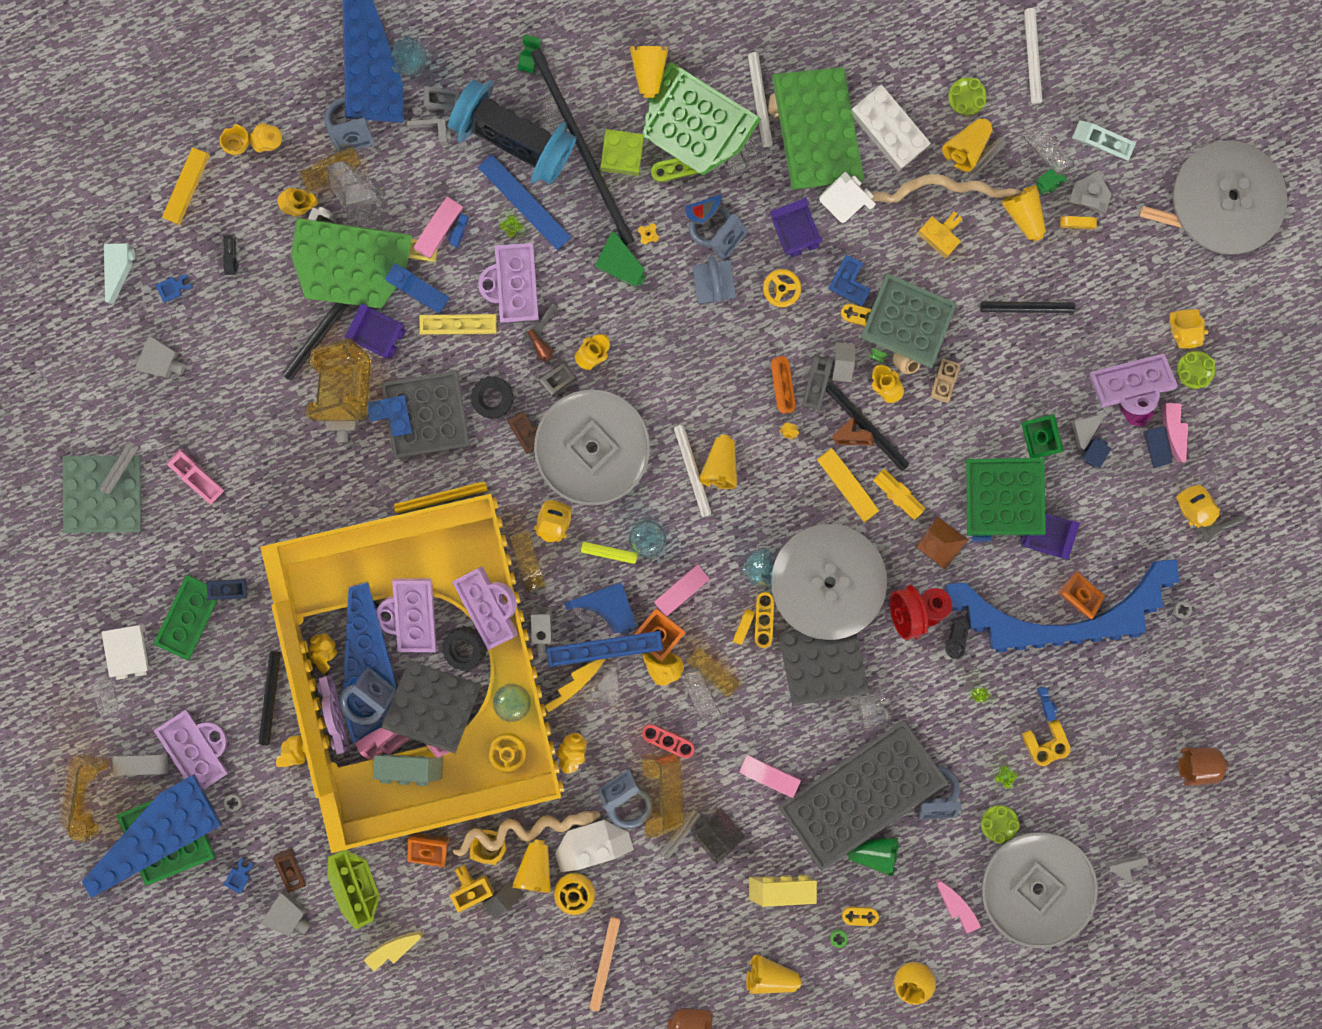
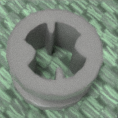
[1173,601,1192,619]
[224,794,243,812]

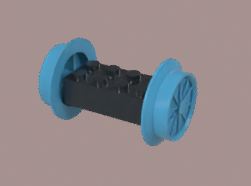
[448,79,576,185]

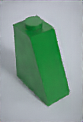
[595,232,646,289]

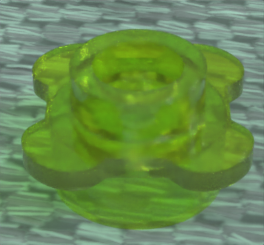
[500,215,523,238]
[970,688,991,702]
[994,765,1017,788]

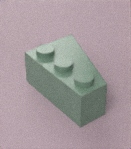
[373,754,443,786]

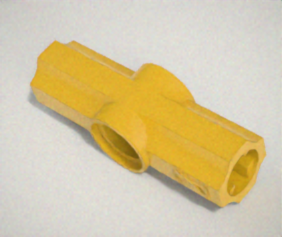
[872,469,926,520]

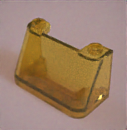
[305,338,371,421]
[642,753,684,838]
[60,754,110,842]

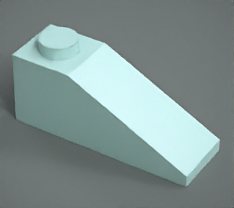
[1072,120,1136,161]
[104,244,135,304]

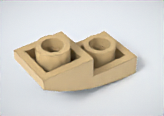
[930,358,961,403]

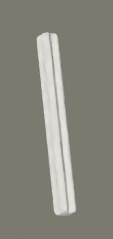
[1024,8,1042,104]
[748,52,773,147]
[674,425,711,517]

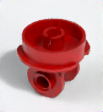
[889,585,952,640]

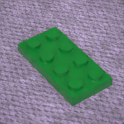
[153,575,218,661]

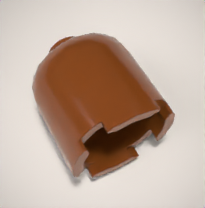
[1178,747,1228,786]
[667,1008,713,1029]

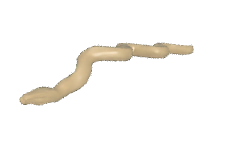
[872,174,1021,203]
[453,811,600,856]

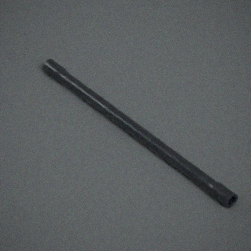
[530,48,635,246]

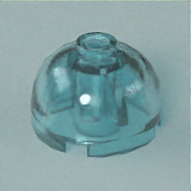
[391,35,427,76]
[629,520,666,558]
[742,548,774,587]
[493,683,531,722]

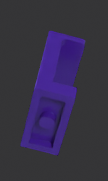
[769,198,823,258]
[344,303,406,359]
[1020,513,1080,560]

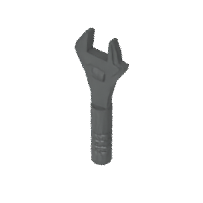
[522,302,558,350]
[1193,515,1245,543]

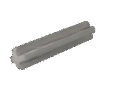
[962,137,1006,182]
[100,442,138,494]
[660,809,701,859]

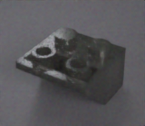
[691,807,745,865]

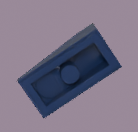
[1143,426,1172,468]
[207,579,247,600]

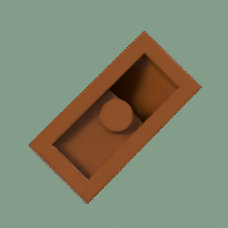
[832,418,874,446]

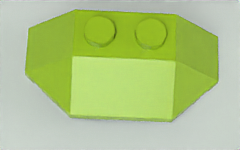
[327,849,380,929]

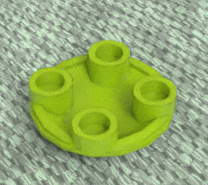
[948,77,987,116]
[1177,351,1216,389]
[981,805,1020,844]

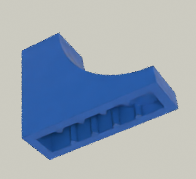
[385,263,450,314]
[564,582,637,635]

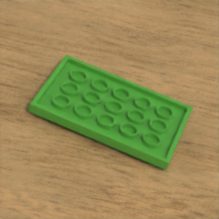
[772,67,864,190]

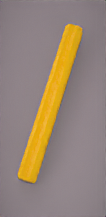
[394,481,487,514]

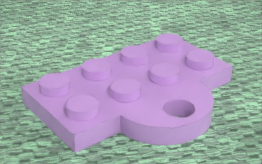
[478,243,539,323]
[1090,354,1177,415]
[452,566,519,650]
[377,578,437,652]
[317,674,350,754]
[154,709,229,790]

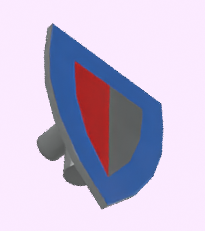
[685,194,722,228]

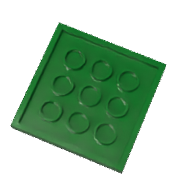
[966,458,1046,536]
[116,800,216,886]

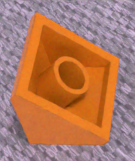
[1057,571,1105,619]
[634,608,686,662]
[407,833,450,867]

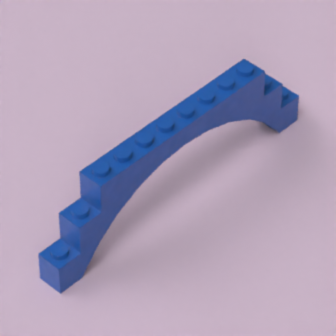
[945,559,1180,652]

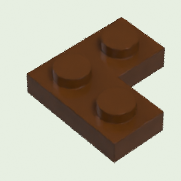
[507,411,539,454]

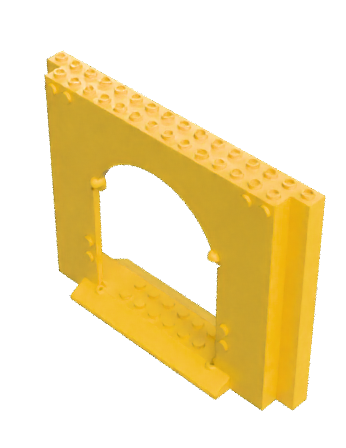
[260,494,564,853]

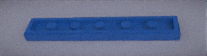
[478,154,571,251]
[546,631,663,667]

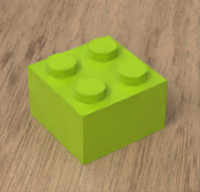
[601,129,644,176]

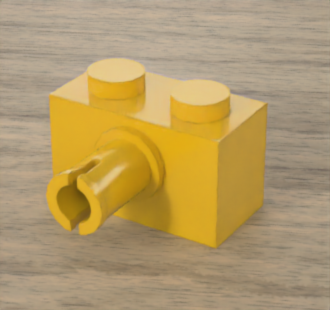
[916,211,963,258]
[449,864,494,913]

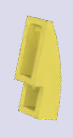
[364,931,424,971]

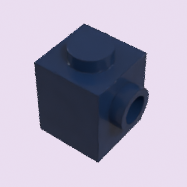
[1080,438,1112,469]

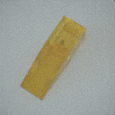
[299,146,361,192]
[510,531,546,592]
[686,646,741,698]

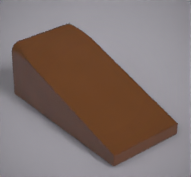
[273,848,306,892]

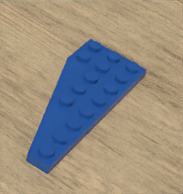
[342,0,404,123]
[343,582,398,743]
[82,774,223,898]

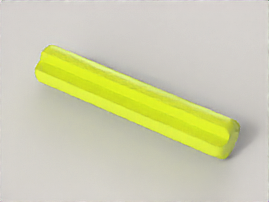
[581,542,637,564]

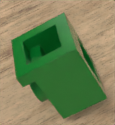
[1035,165,1067,195]

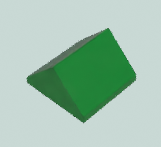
[1021,414,1064,458]

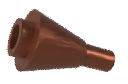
[527,328,555,363]

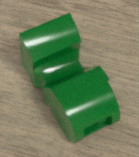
[518,35,542,74]

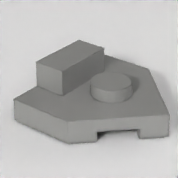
[1068,171,1111,214]

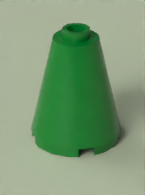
[846,837,899,877]

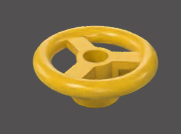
[763,269,801,307]
[488,734,527,773]

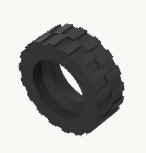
[470,376,514,419]
[442,626,487,671]

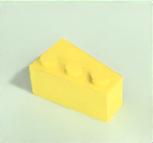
[749,874,817,907]

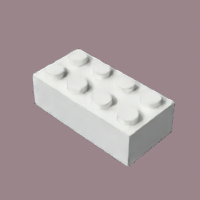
[851,84,931,172]

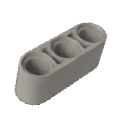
[112,753,169,776]

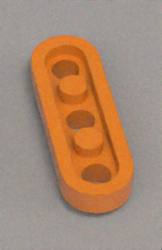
[771,356,795,414]

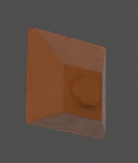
[914,516,968,570]

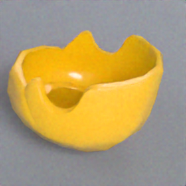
[219,124,249,155]

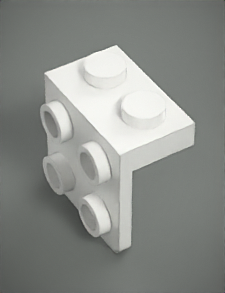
[819,171,876,223]

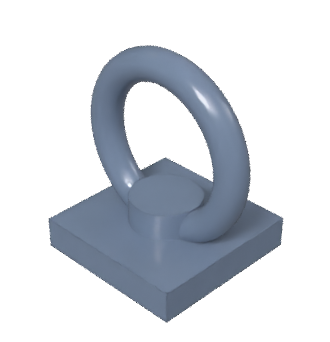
[324,97,375,154]
[689,205,748,261]
[692,256,736,304]
[339,667,397,725]
[918,766,961,820]
[597,769,653,829]

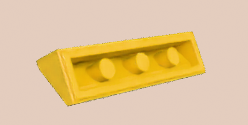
[162,147,210,225]

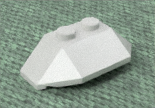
[555,820,634,872]

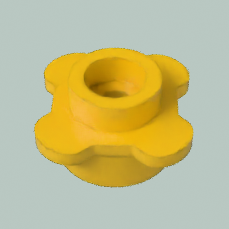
[638,223,659,245]
[779,423,799,439]

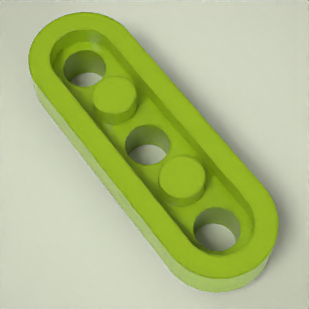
[651,158,700,182]

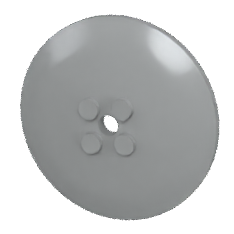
[1173,141,1287,255]
[534,390,650,505]
[771,524,887,640]
[982,832,1098,948]

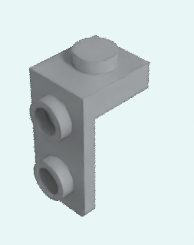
[407,116,452,145]

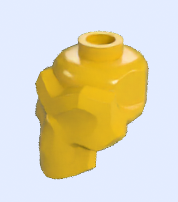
[249,122,282,153]
[277,188,318,217]
[574,334,610,370]
[872,365,904,403]
[307,633,337,675]
[557,733,587,774]
[276,735,306,767]

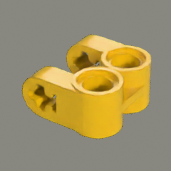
[1022,719,1071,766]

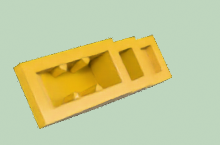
[816,448,879,522]
[545,659,606,712]

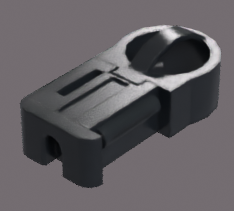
[223,235,239,275]
[945,619,969,659]

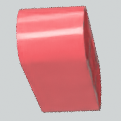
[642,723,694,758]

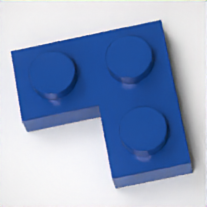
[828,255,871,307]
[367,395,413,437]

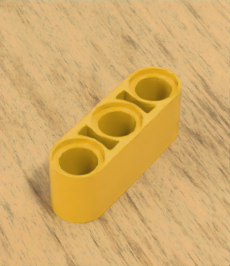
[754,592,774,648]

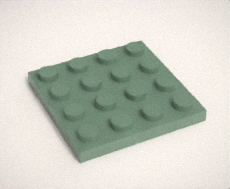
[861,273,957,368]
[62,455,142,533]

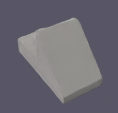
[424,86,459,111]
[1105,854,1149,884]

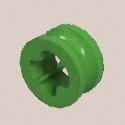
[868,348,888,364]
[830,929,848,948]

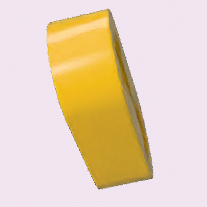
[1060,216,1097,229]
[840,304,871,326]
[732,608,755,645]
[842,906,879,926]

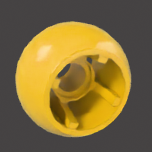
[553,873,595,915]
[894,962,936,1005]

